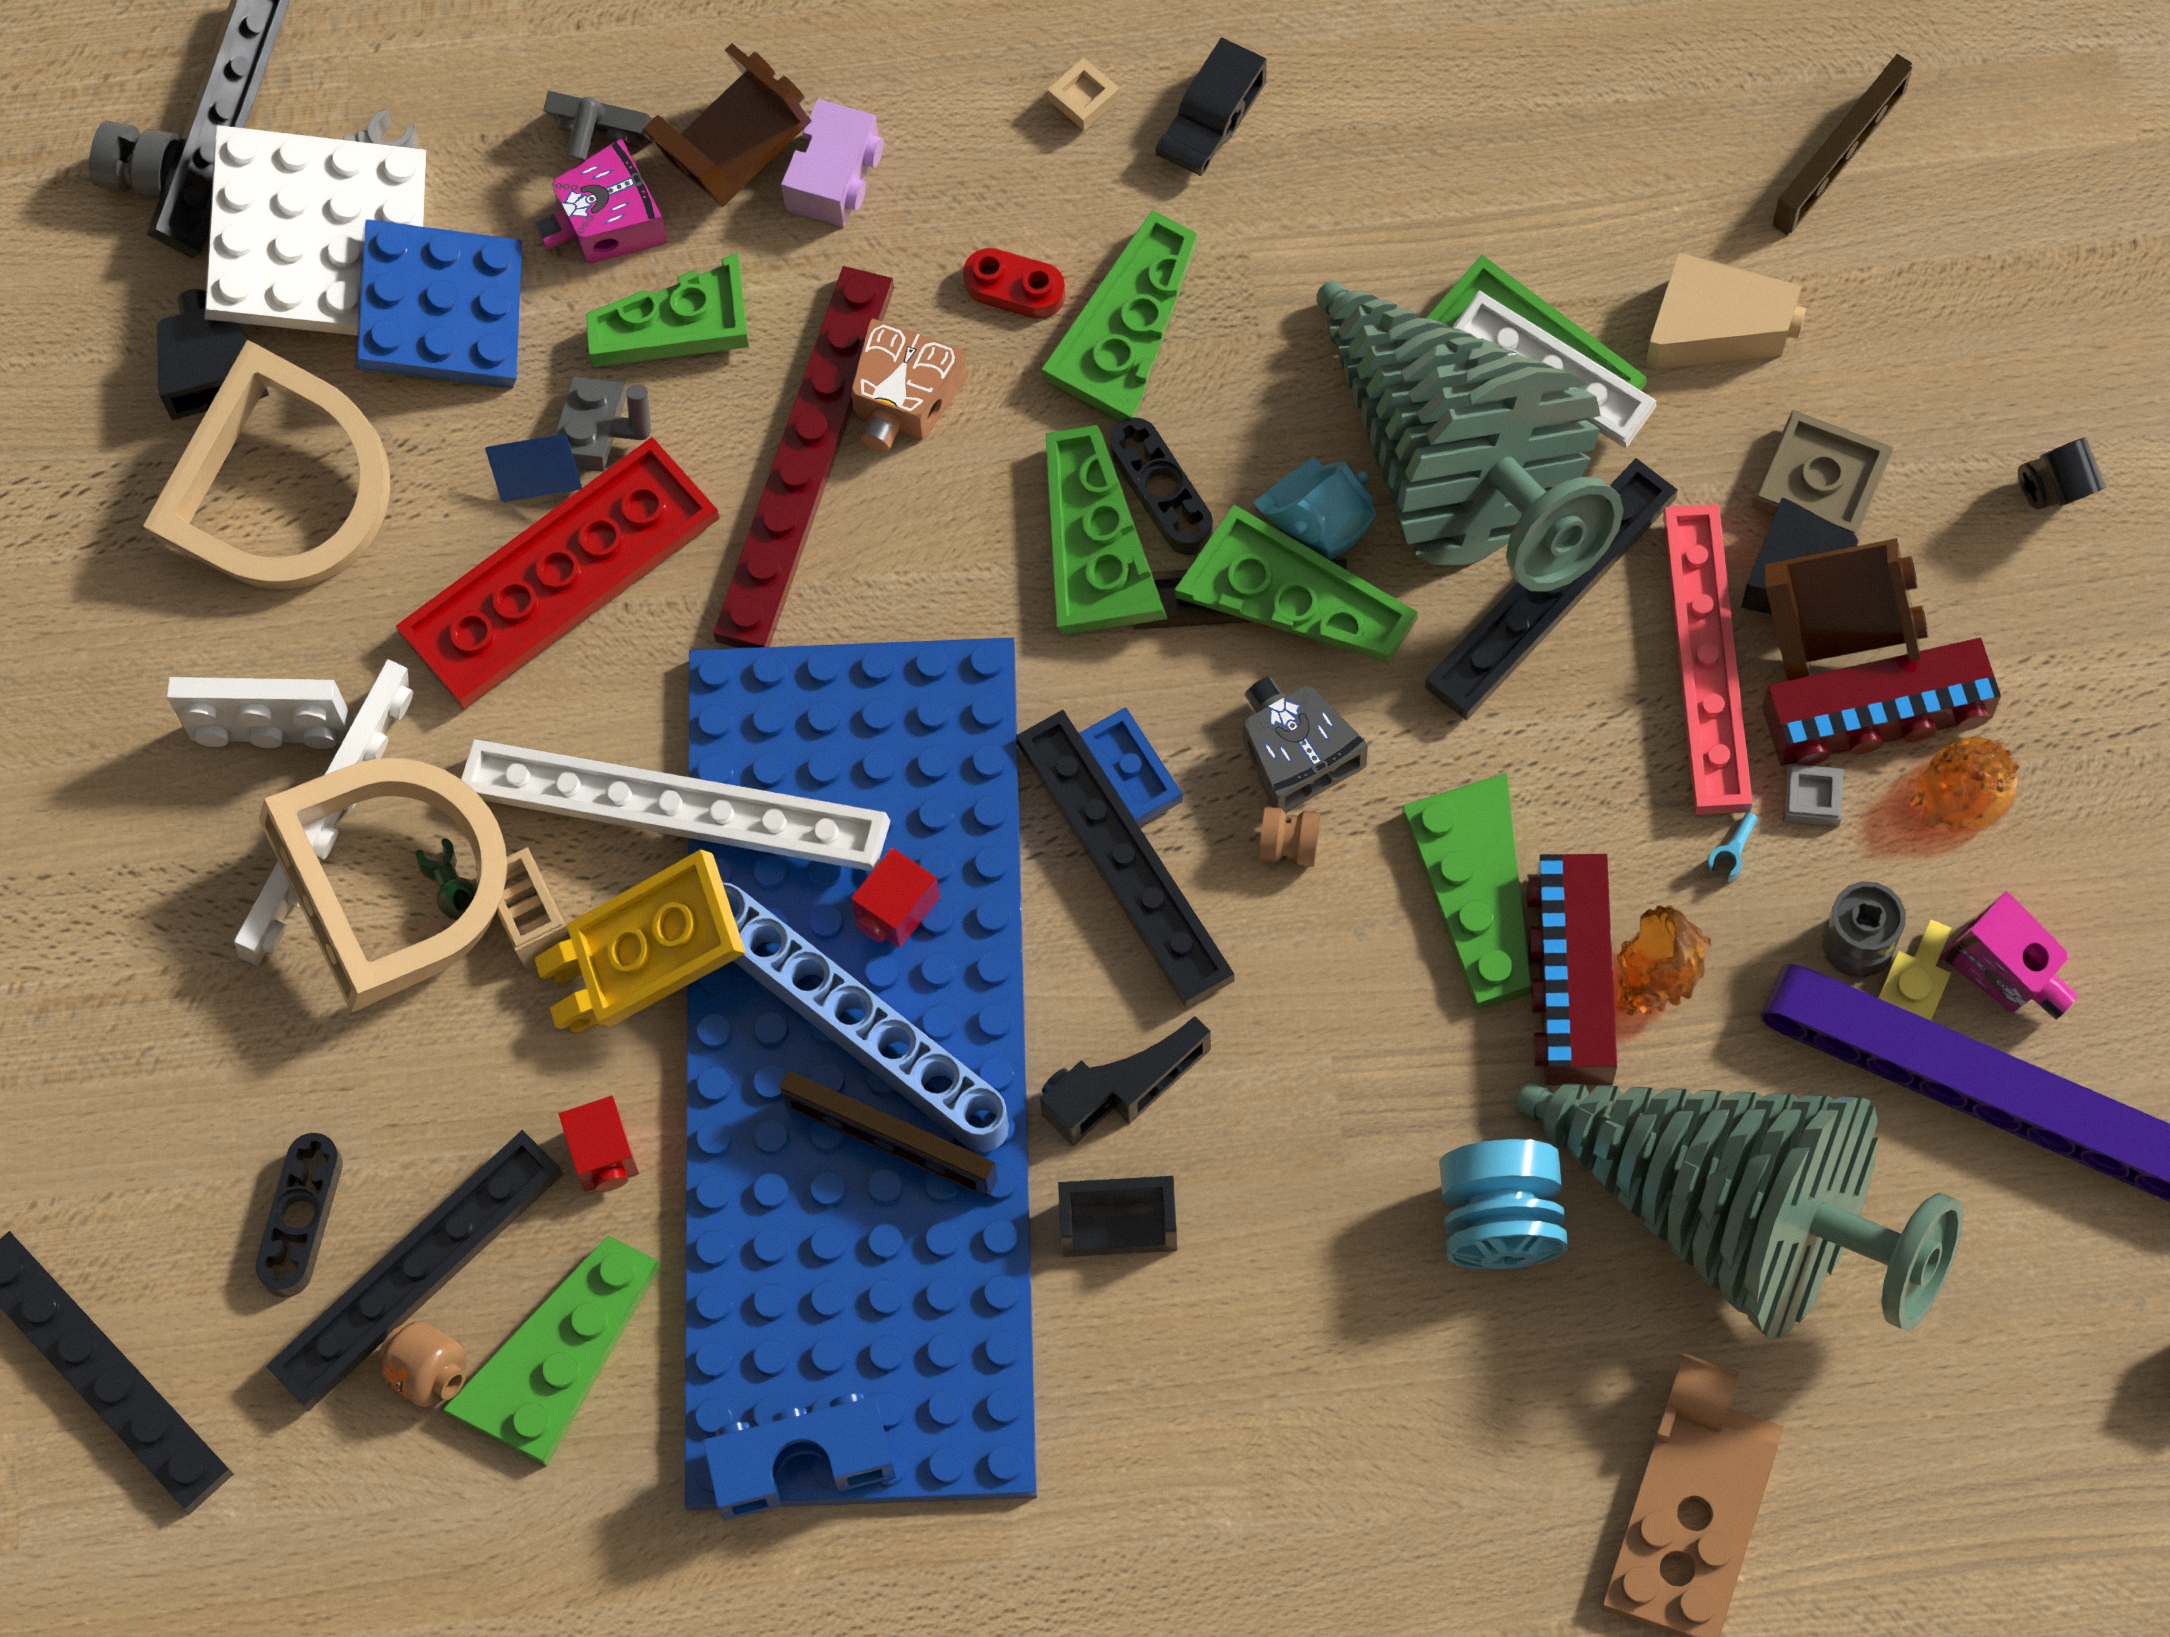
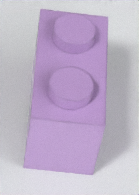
[781,99,884,228]

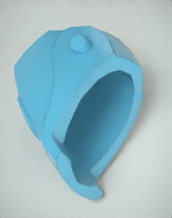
[1253,457,1376,560]

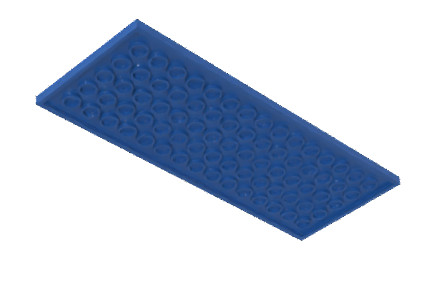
[685,637,1037,1510]

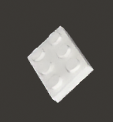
[167,677,354,749]

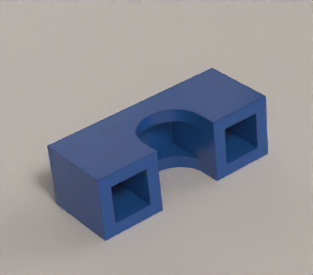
[703,1393,896,1521]

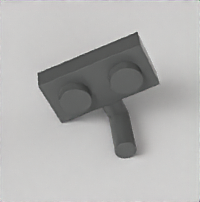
[543,90,653,161]
[555,376,651,472]

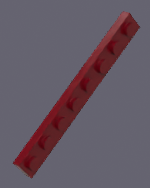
[713,266,894,648]

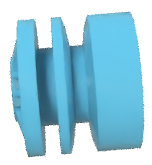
[1439,1139,1568,1270]

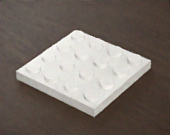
[204,125,426,335]

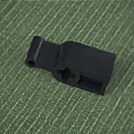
[1155,37,1267,176]

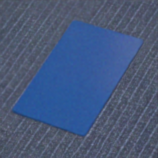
[485,434,582,502]

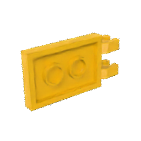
[534,849,746,1034]

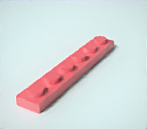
[1663,504,1753,815]

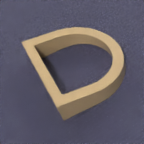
[143,340,390,590]
[259,758,507,1013]

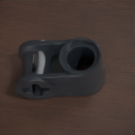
[2018,437,2106,510]

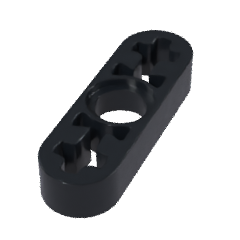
[1110,417,1213,555]
[256,1133,343,1297]

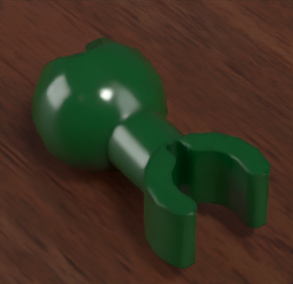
[415,838,476,920]

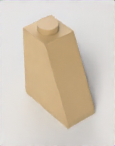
[1645,252,1807,370]

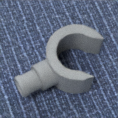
[343,109,418,149]

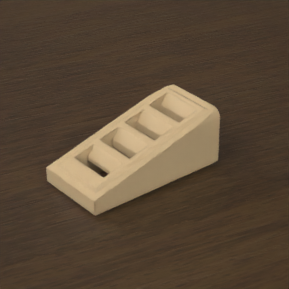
[496,847,571,971]

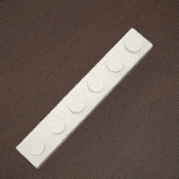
[234,659,413,967]

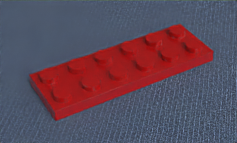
[396,437,720,710]

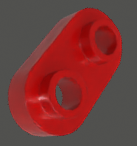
[963,248,1066,319]

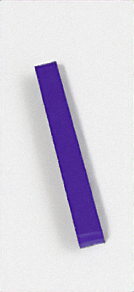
[1760,964,2170,1202]

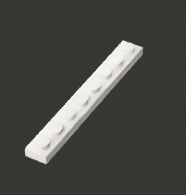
[461,739,890,871]

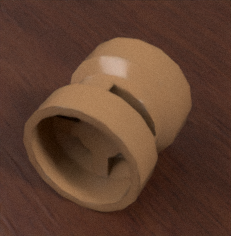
[1259,807,1320,867]

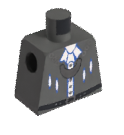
[1243,677,1368,813]

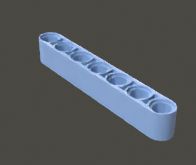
[723,883,1009,1152]

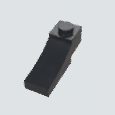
[1040,1016,1211,1146]

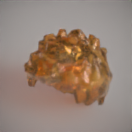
[1910,736,2020,831]
[1615,905,1711,1016]

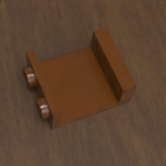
[643,43,812,207]
[1765,538,1929,681]

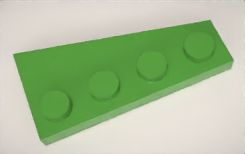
[1041,210,1197,421]
[1426,254,1647,390]
[1045,425,1168,636]
[1175,505,1418,663]
[1402,773,1531,1010]
[443,1235,660,1466]

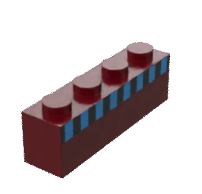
[1762,637,2001,766]
[1527,854,1618,1085]

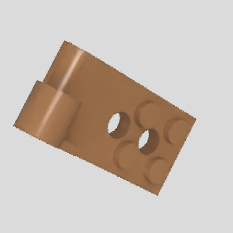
[1601,1353,1784,1637]

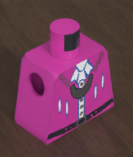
[534,139,668,263]
[1940,891,2079,1020]

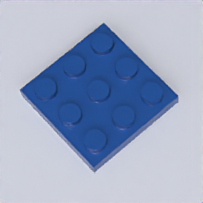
[355,219,522,388]

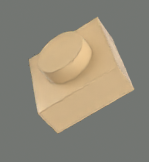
[1047,58,1121,131]

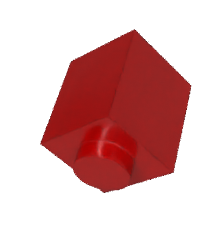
[851,847,940,949]
[558,1095,639,1192]

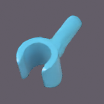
[1707,812,1758,882]

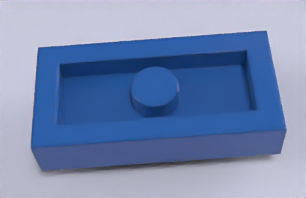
[1079,707,1183,826]

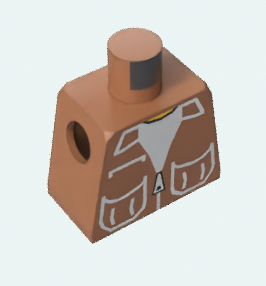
[851,318,968,453]

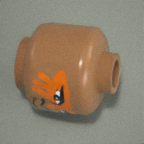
[379,1321,466,1407]

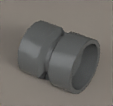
[89,120,181,199]
[1822,881,1906,977]

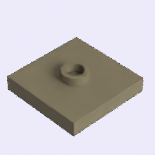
[1752,410,1893,537]

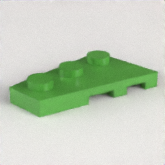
[586,253,749,368]

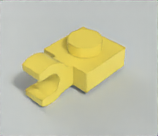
[1878,920,1952,1021]

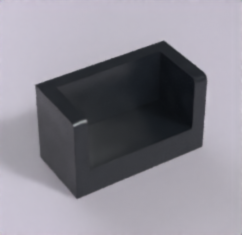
[1058,1176,1177,1257]

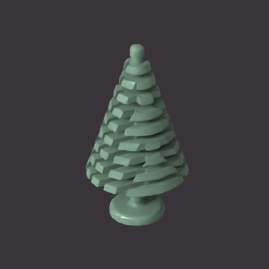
[1316,280,1624,591]
[1516,1082,1964,1339]

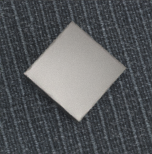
[1783,764,1844,827]

